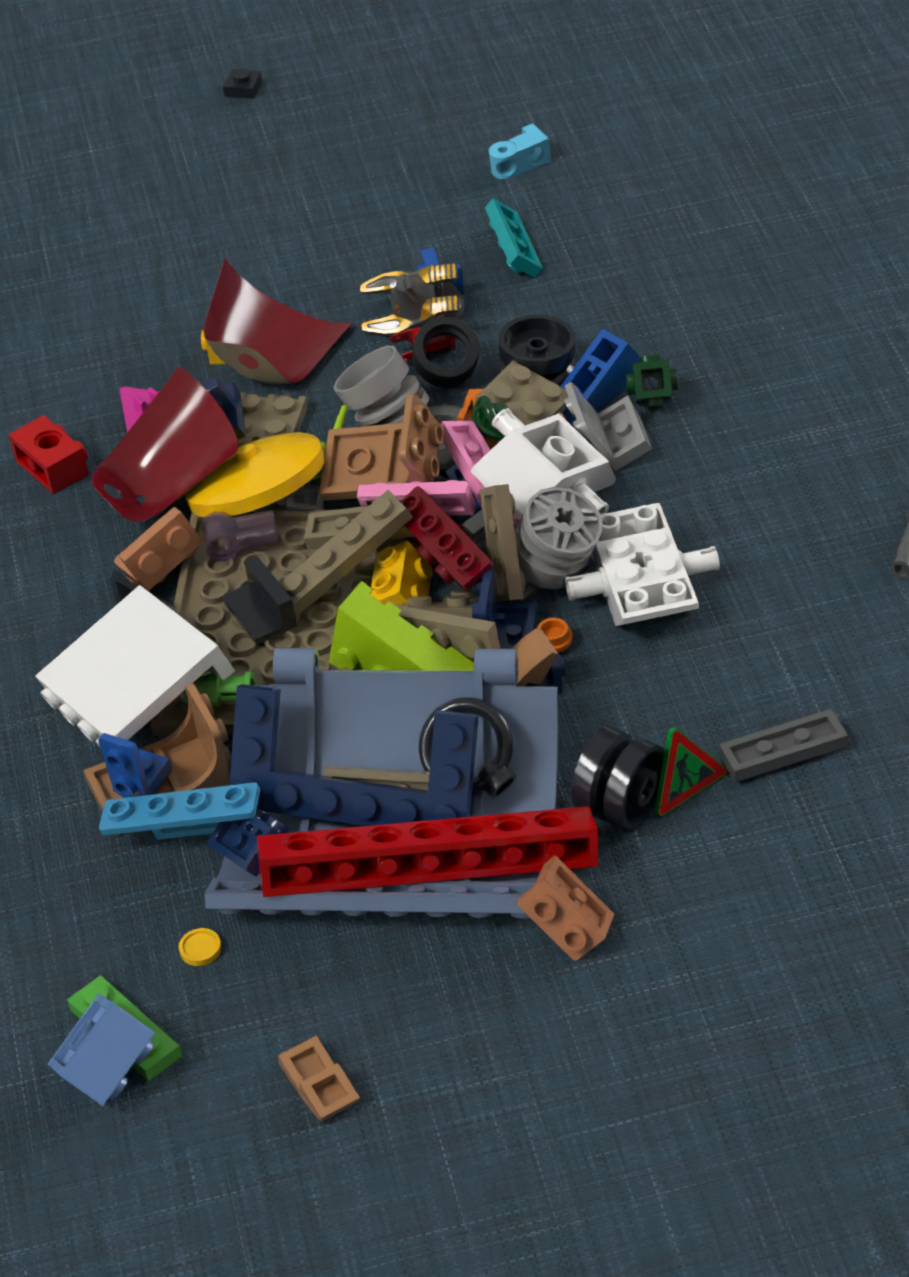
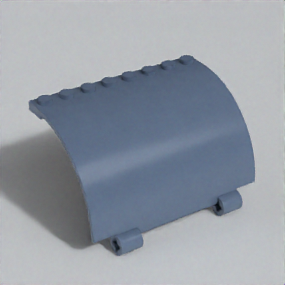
[204,648,558,918]

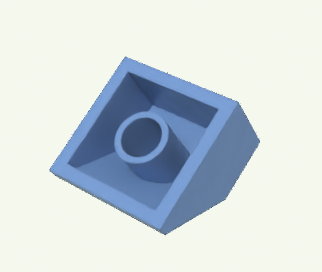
[48,993,155,1106]

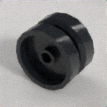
[499,315,576,386]
[571,726,665,830]

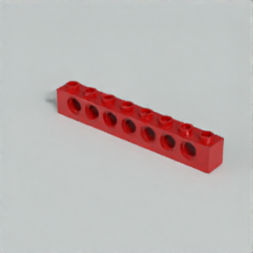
[257,806,598,897]

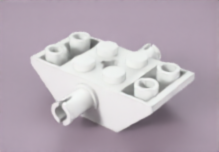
[471,408,616,520]
[565,503,720,626]

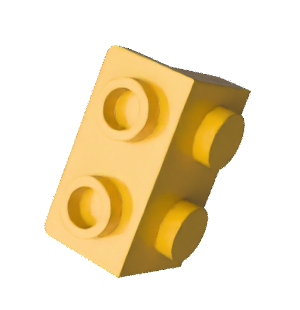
[370,540,433,605]

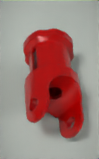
[390,327,456,362]

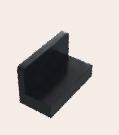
[223,556,297,644]

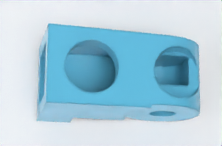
[489,123,552,179]

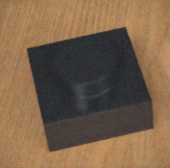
[223,68,262,99]

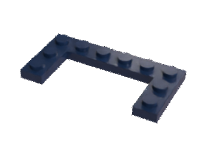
[229,684,479,826]

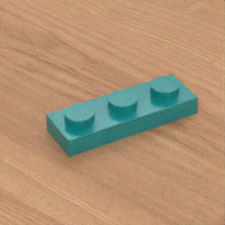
[485,198,543,278]

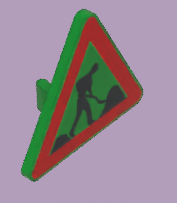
[655,728,727,816]

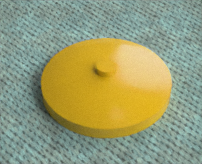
[185,432,325,518]

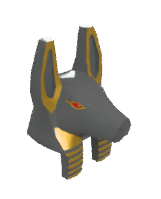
[360,263,465,336]

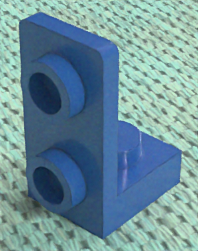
[98,733,172,798]

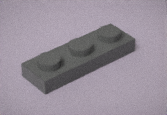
[719,709,848,782]

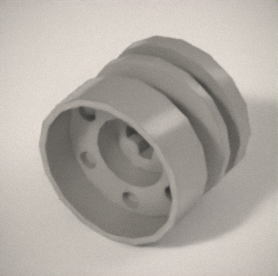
[333,346,429,427]
[515,487,603,590]

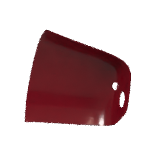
[203,258,353,385]
[91,367,238,522]

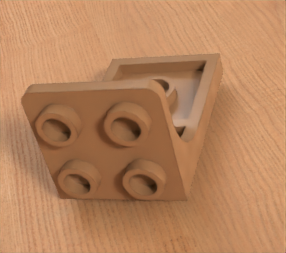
[319,393,444,501]
[83,684,232,812]

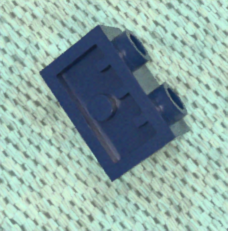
[206,807,291,877]

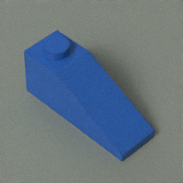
[560,329,640,428]

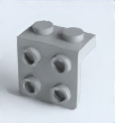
[564,382,652,471]

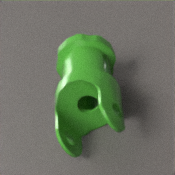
[183,671,257,707]

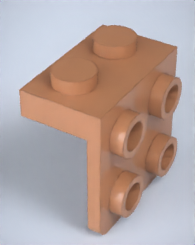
[114,507,203,591]

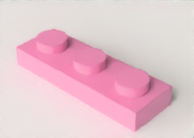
[357,480,476,516]

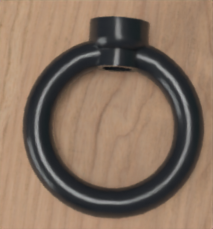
[418,697,516,798]

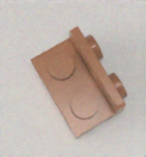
[517,855,614,961]

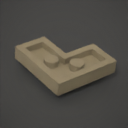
[401,589,480,618]

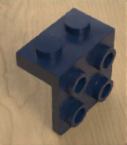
[472,561,538,649]

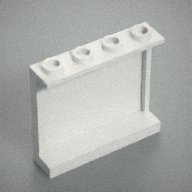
[36,585,235,747]

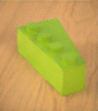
[328,581,474,671]

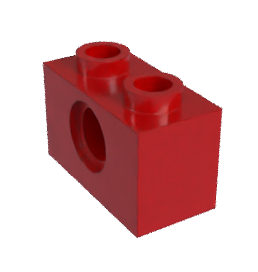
[8,415,89,495]

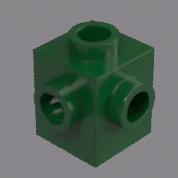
[626,355,678,408]

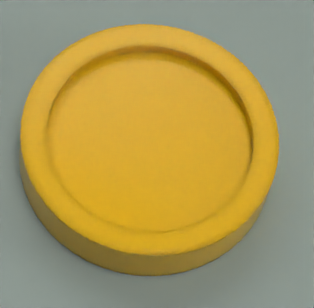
[179,928,222,966]

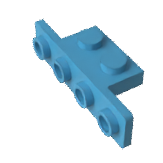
[99,782,260,840]

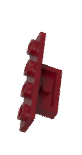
[400,486,494,592]

